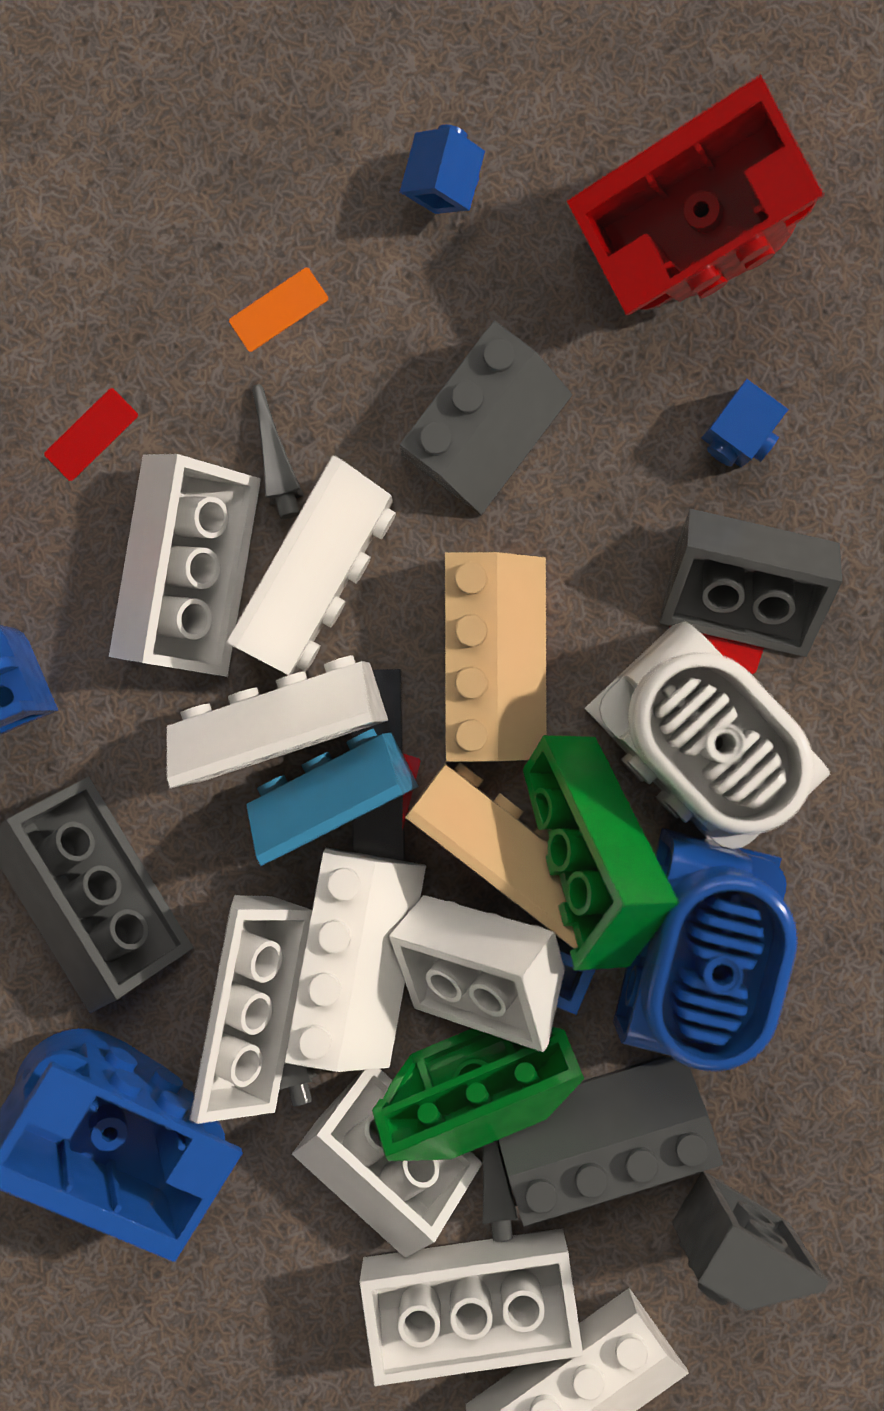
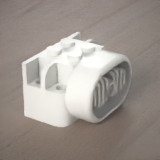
[584,621,830,849]

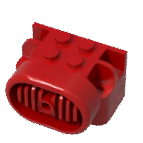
[566,74,825,316]

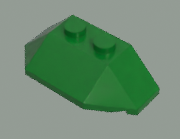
[372,1027,584,1161]

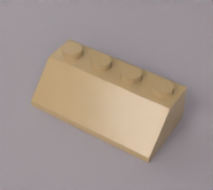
[445,552,547,761]
[406,762,578,948]

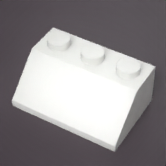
[389,895,564,1052]
[292,1069,483,1258]

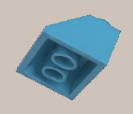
[246,728,419,866]

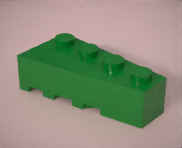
[523,735,679,970]

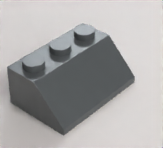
[400,320,573,516]
[659,509,842,657]
[672,1171,829,1311]

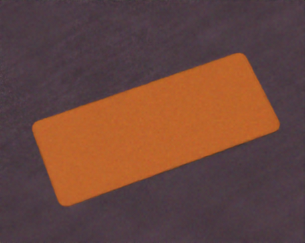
[229,268,328,352]

